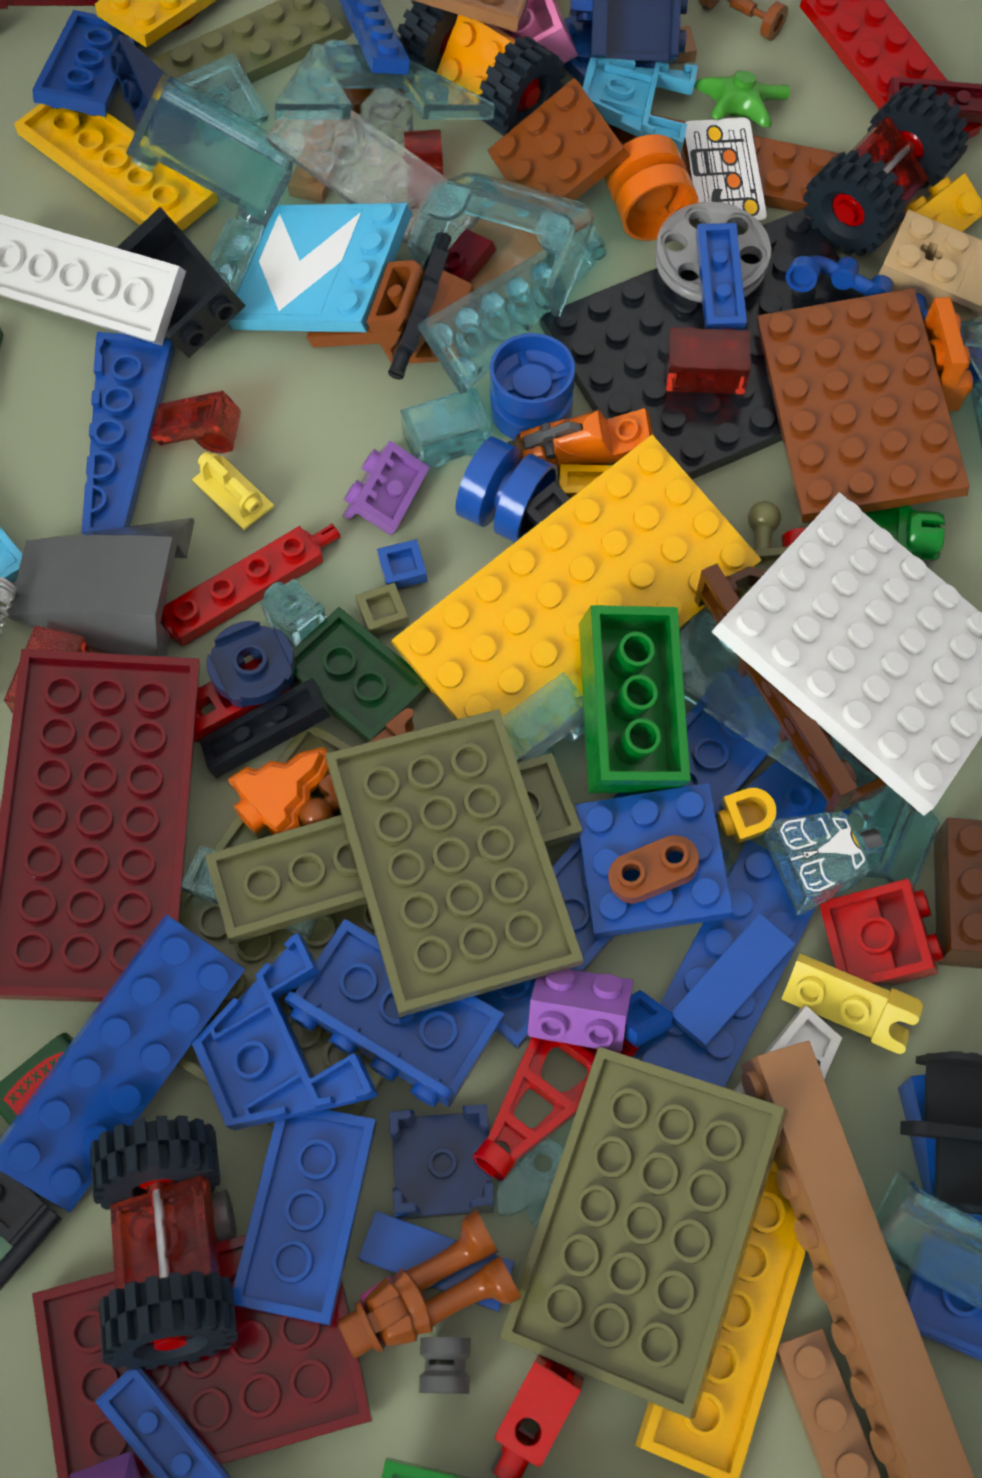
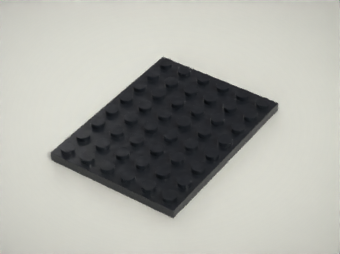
[539,209,865,479]

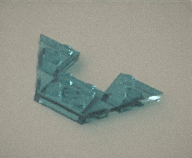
[275,40,495,120]

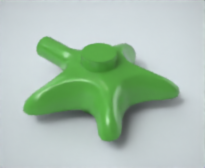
[694,70,790,127]

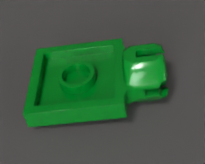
[865,505,946,561]

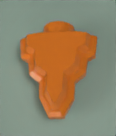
[228,747,329,835]

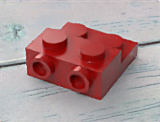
[818,878,944,986]

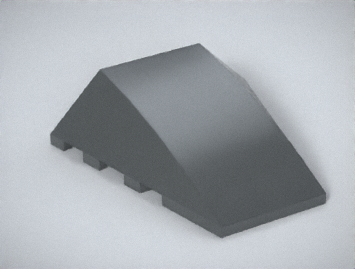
[8,518,195,657]

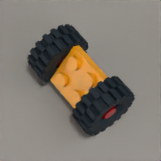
[397,0,565,136]

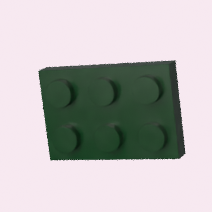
[292,607,431,743]

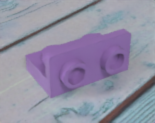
[342,441,430,535]

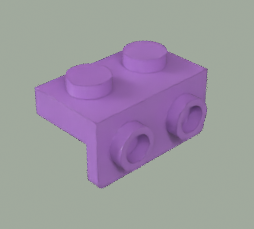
[528,969,633,1052]

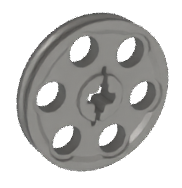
[655,202,771,303]

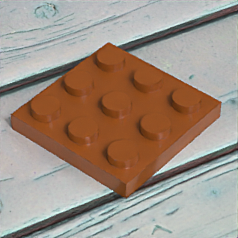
[487,77,630,229]

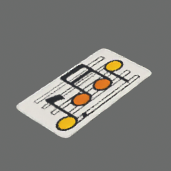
[685,117,767,224]

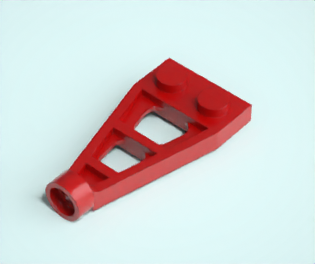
[472,1037,641,1181]

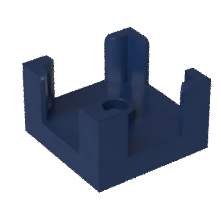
[389,1104,495,1220]

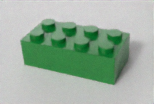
[579,605,691,793]

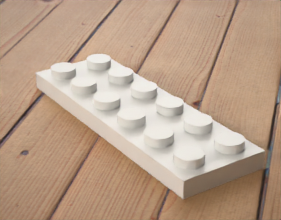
[0,214,186,346]

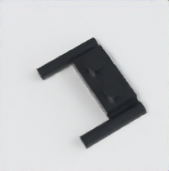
[0,1171,63,1291]

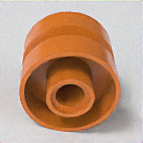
[604,134,699,241]

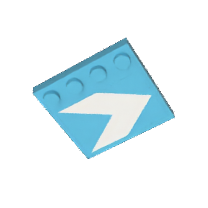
[228,203,412,332]

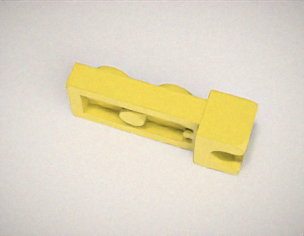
[781,953,923,1054]

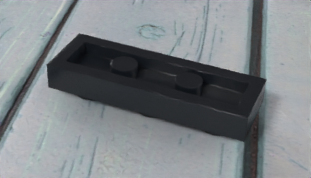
[199,678,331,779]

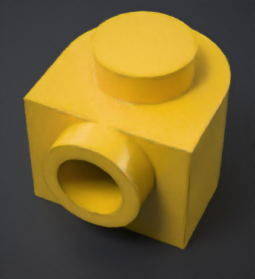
[716,788,776,844]

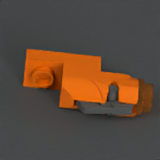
[508,408,653,468]

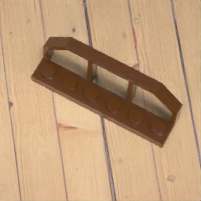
[694,563,887,818]

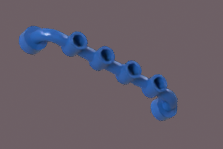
[786,255,982,382]

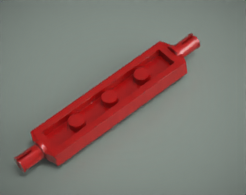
[161,523,341,646]

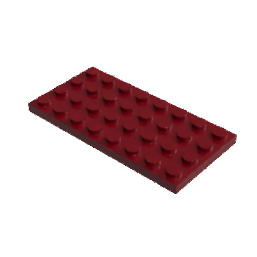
[0,649,200,1002]

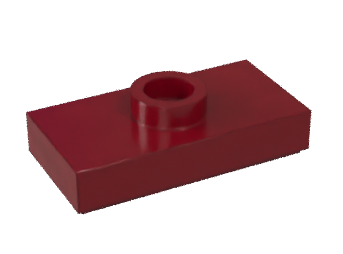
[443,229,497,283]

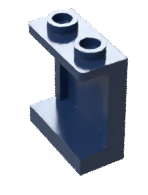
[590,0,688,64]

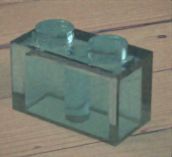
[400,387,492,467]

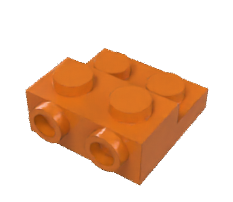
[924,297,973,411]

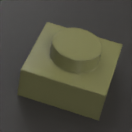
[355,582,409,636]

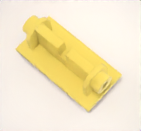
[192,452,275,531]

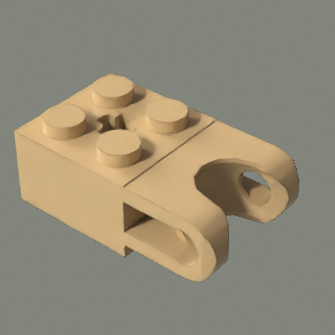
[878,209,982,335]

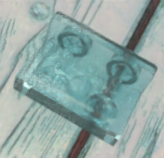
[502,672,585,763]

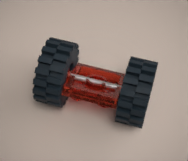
[803,84,969,256]
[90,1115,237,1370]

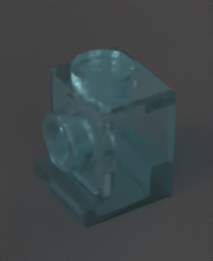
[261,578,326,648]

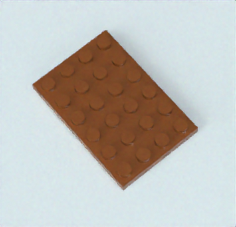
[757,288,970,523]

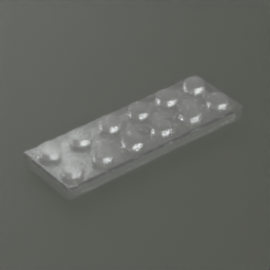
[265,81,485,259]

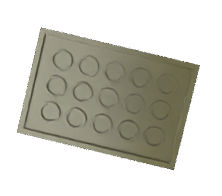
[325,709,584,1017]
[500,1047,788,1419]

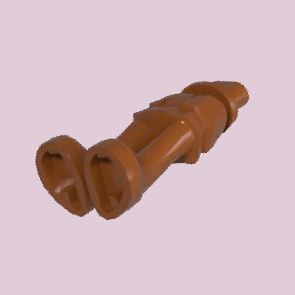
[337,1209,521,1359]

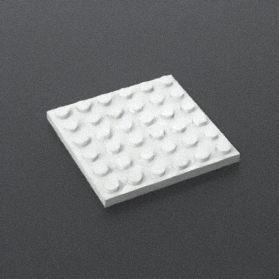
[712,492,982,816]

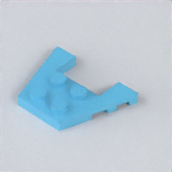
[582,57,698,154]

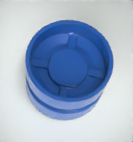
[490,333,575,442]
[455,437,558,542]

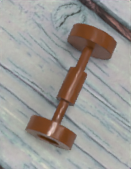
[699,0,788,41]

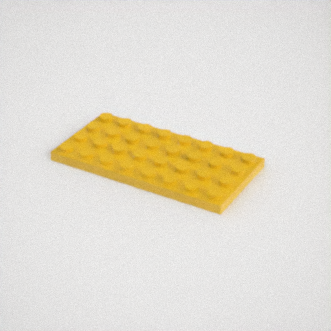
[392,434,762,762]

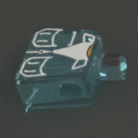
[763,811,883,915]

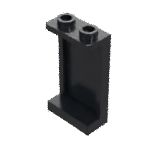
[116,207,246,358]

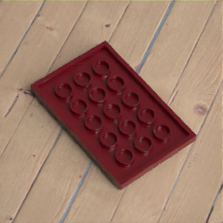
[32,1234,373,1478]

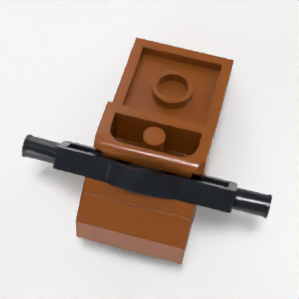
[306,232,481,380]

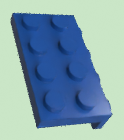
[284,919,504,1108]

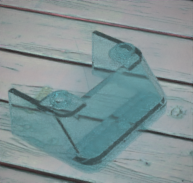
[407,171,595,317]

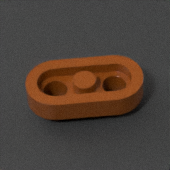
[608,835,699,903]

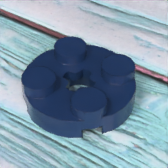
[206,621,295,708]

